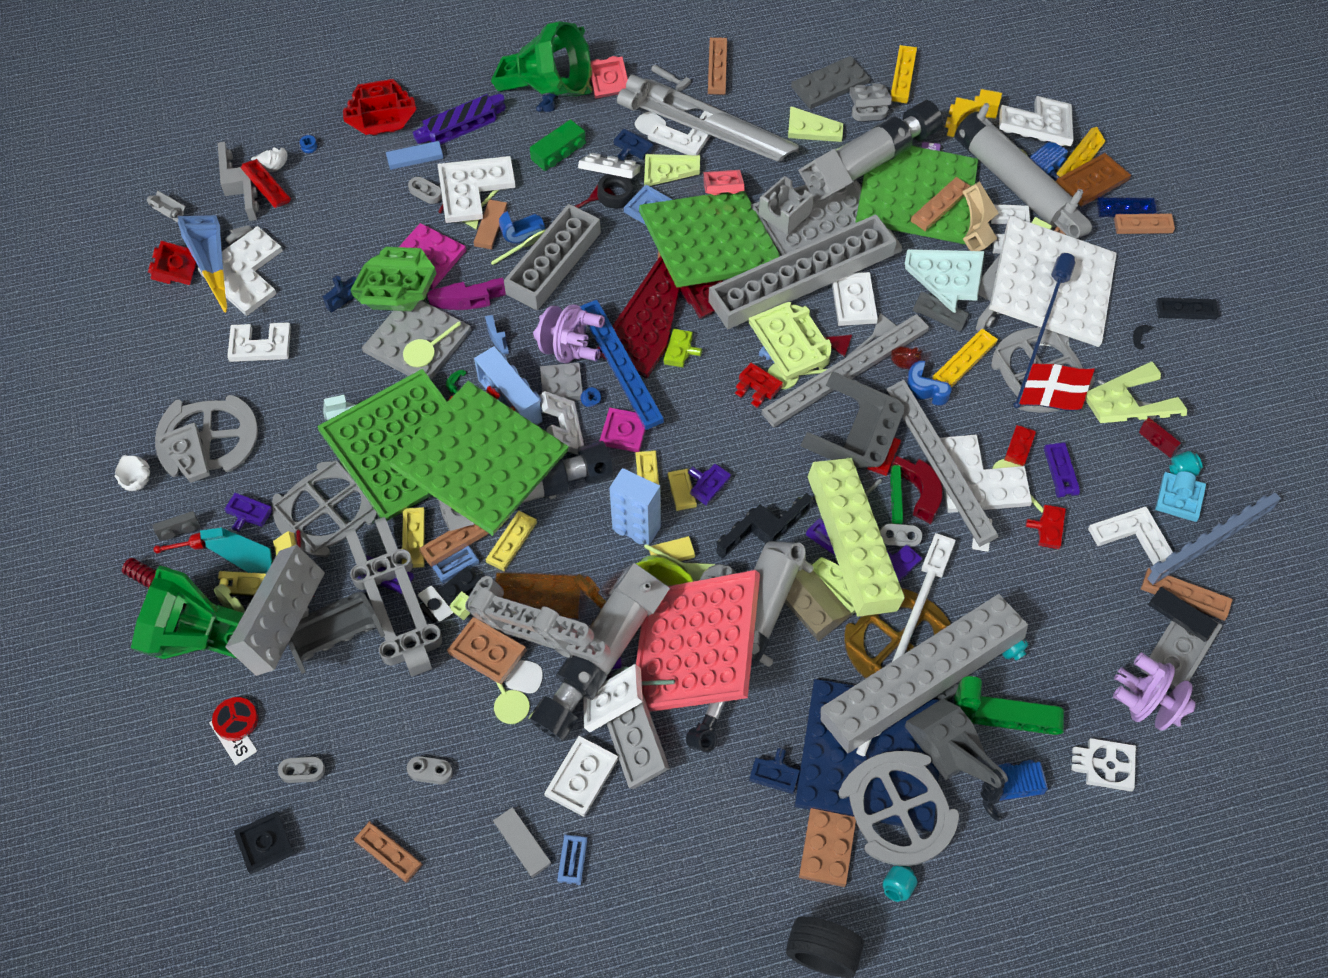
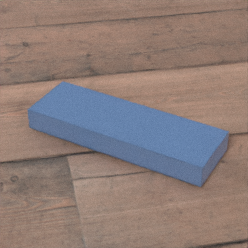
[386,141,443,170]

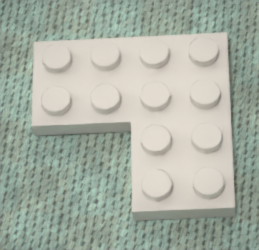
[999,96,1073,146]
[438,156,515,223]
[198,226,282,316]
[940,435,1032,513]

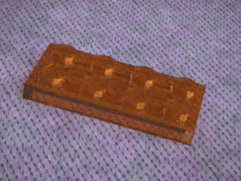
[495,573,582,618]

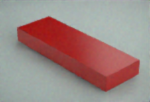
[241,159,291,208]

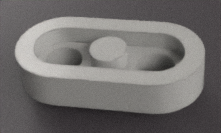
[852,105,888,121]
[408,177,442,204]
[880,523,922,546]
[407,756,453,785]
[278,757,325,783]

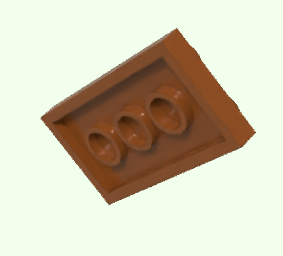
[1056,153,1131,207]

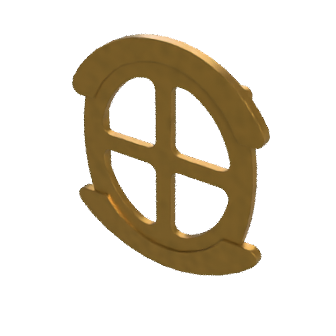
[844,588,951,678]

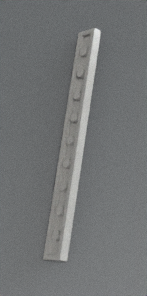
[762,314,929,428]
[886,380,998,547]

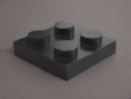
[234,811,295,875]

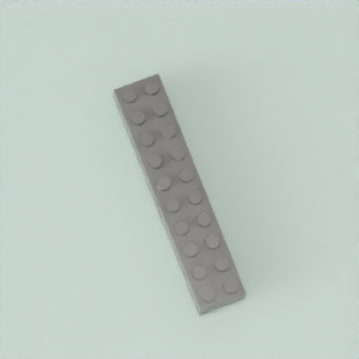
[709,214,896,330]
[821,594,1028,753]

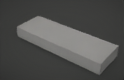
[493,807,551,878]

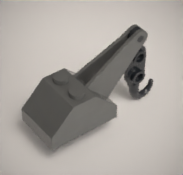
[905,699,1008,821]

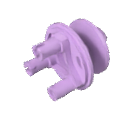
[533,304,605,363]
[1113,652,1195,731]

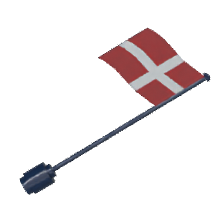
[1013,253,1095,411]

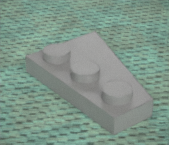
[156,423,210,483]

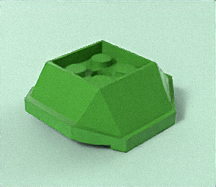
[351,247,437,311]

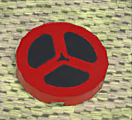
[212,697,258,741]

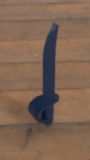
[536,72,570,112]

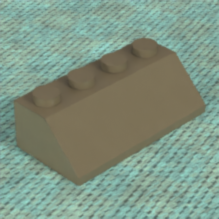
[785,569,852,642]

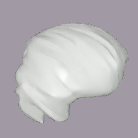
[251,148,287,172]
[115,455,150,491]

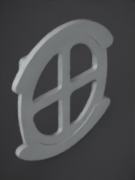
[991,328,1095,413]
[155,395,258,477]
[272,460,377,557]
[838,751,959,866]

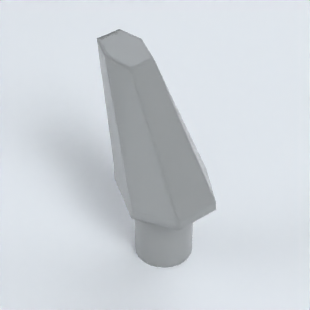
[225,225,253,244]

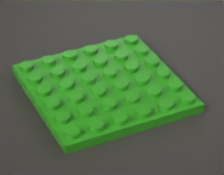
[855,146,978,245]
[639,191,780,287]
[317,369,447,521]
[389,381,569,536]

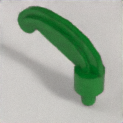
[446,370,466,394]

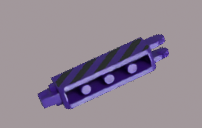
[413,93,506,145]

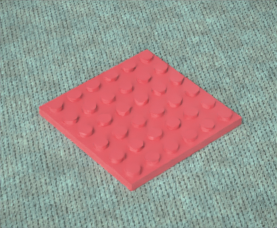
[636,570,760,712]

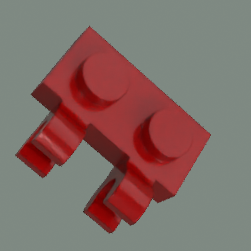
[735,363,783,408]

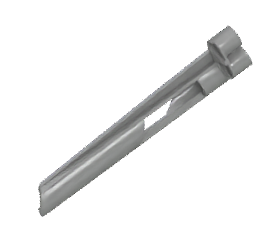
[617,74,799,161]

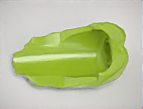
[636,555,694,586]

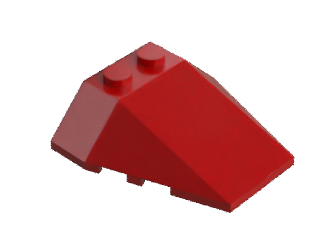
[343,79,416,135]

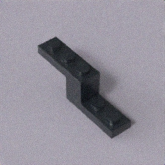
[717,493,813,559]

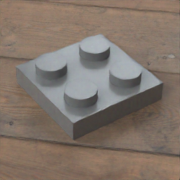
[850,83,892,107]
[540,363,582,401]

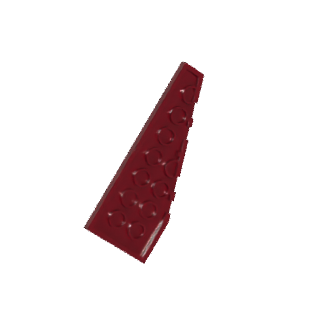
[597,255,680,378]

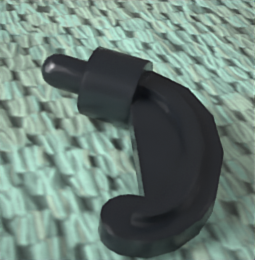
[1133,325,1153,350]

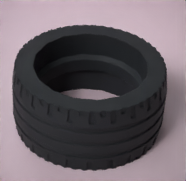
[786,916,864,978]

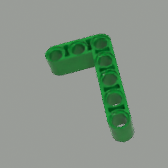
[954,676,1064,735]

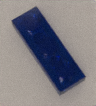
[1097,197,1157,217]

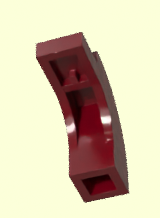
[892,456,942,524]

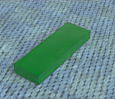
[890,465,903,524]

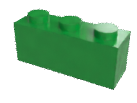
[529,119,586,171]

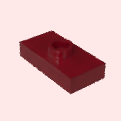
[1139,418,1181,458]

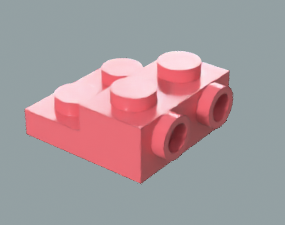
[590,56,628,99]
[704,170,744,195]

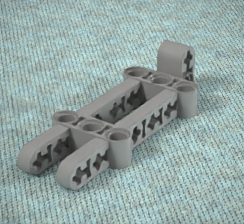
[344,517,442,677]
[465,576,611,663]

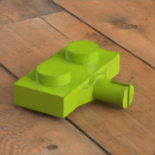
[664,329,702,367]

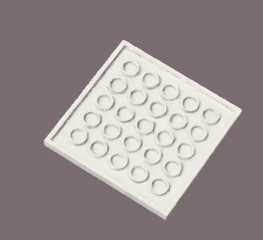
[989,216,1116,347]

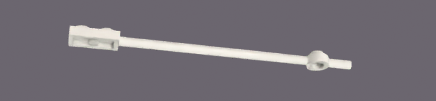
[857,533,956,756]

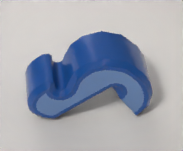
[499,211,546,243]
[907,361,951,405]

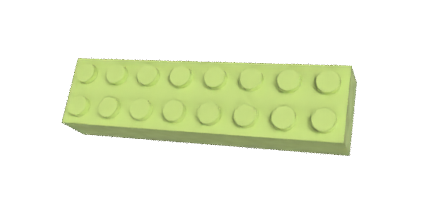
[808,458,905,617]

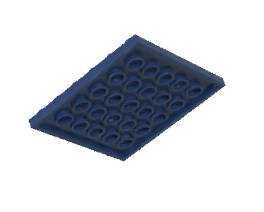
[795,679,939,832]

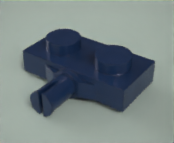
[614,129,653,160]
[322,276,357,313]
[749,748,799,794]

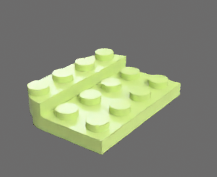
[749,302,831,380]

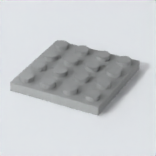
[362,300,472,380]

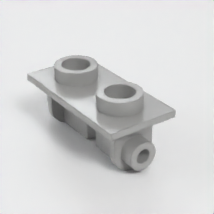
[147,191,186,222]

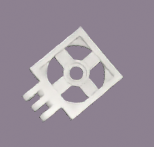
[1071,738,1136,791]

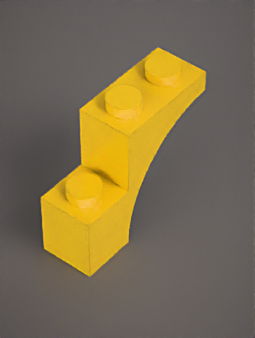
[945,89,1002,137]

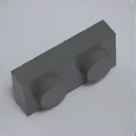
[152,511,201,541]

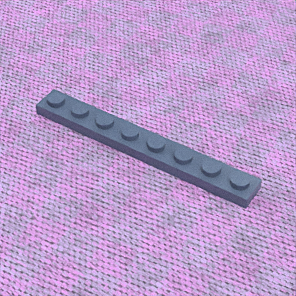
[1147,493,1281,585]

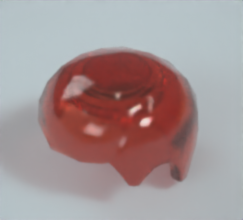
[891,346,922,369]

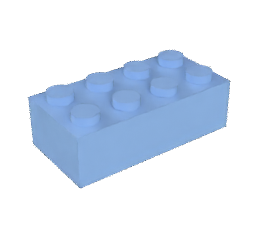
[474,346,543,425]
[610,468,661,546]

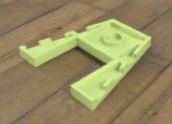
[1085,362,1187,423]

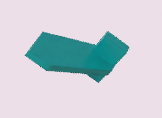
[200,527,272,574]

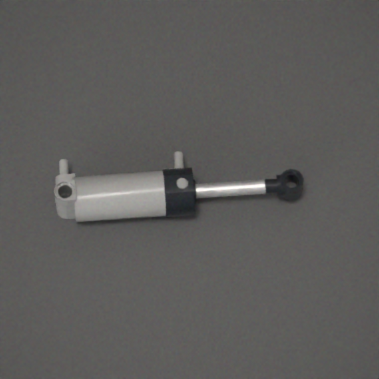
[686,541,813,753]

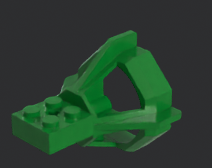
[491,21,593,96]
[131,566,244,659]

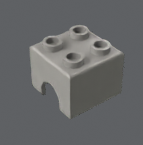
[759,176,814,235]

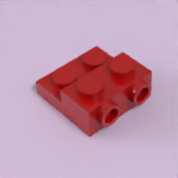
[148,241,196,285]

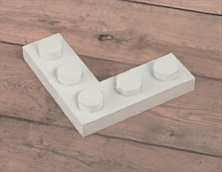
[648,111,713,155]
[1088,507,1173,565]

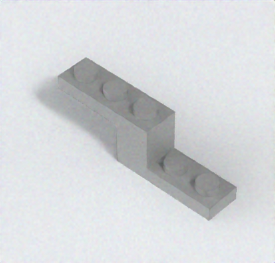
[218,142,259,221]
[976,253,1001,331]

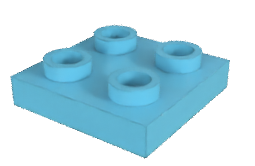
[1155,471,1206,522]

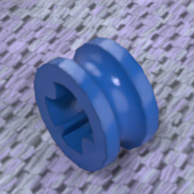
[299,135,317,154]
[580,387,601,407]

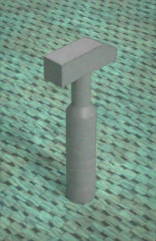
[651,65,691,91]

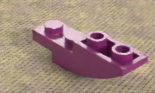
[427,277,506,310]

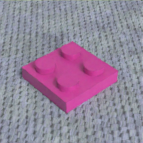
[600,407,645,452]

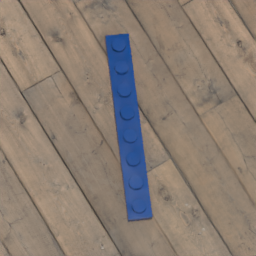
[579,300,664,430]

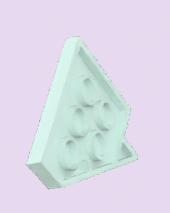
[905,250,984,313]

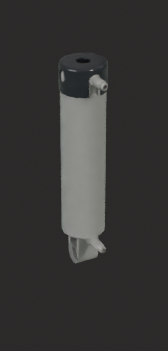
[955,103,1092,238]

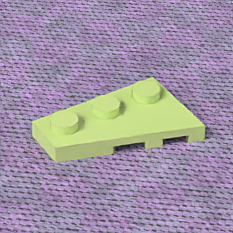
[788,107,843,142]
[644,154,700,186]
[812,557,855,616]

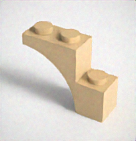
[962,181,999,251]

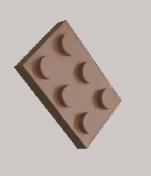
[447,617,527,684]
[799,808,856,887]

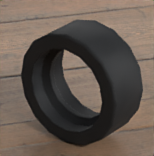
[597,174,632,209]

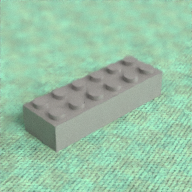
[504,204,601,311]
[226,544,325,676]

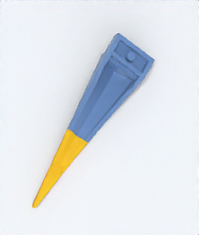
[178,215,227,313]

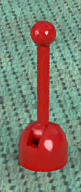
[153,532,206,554]

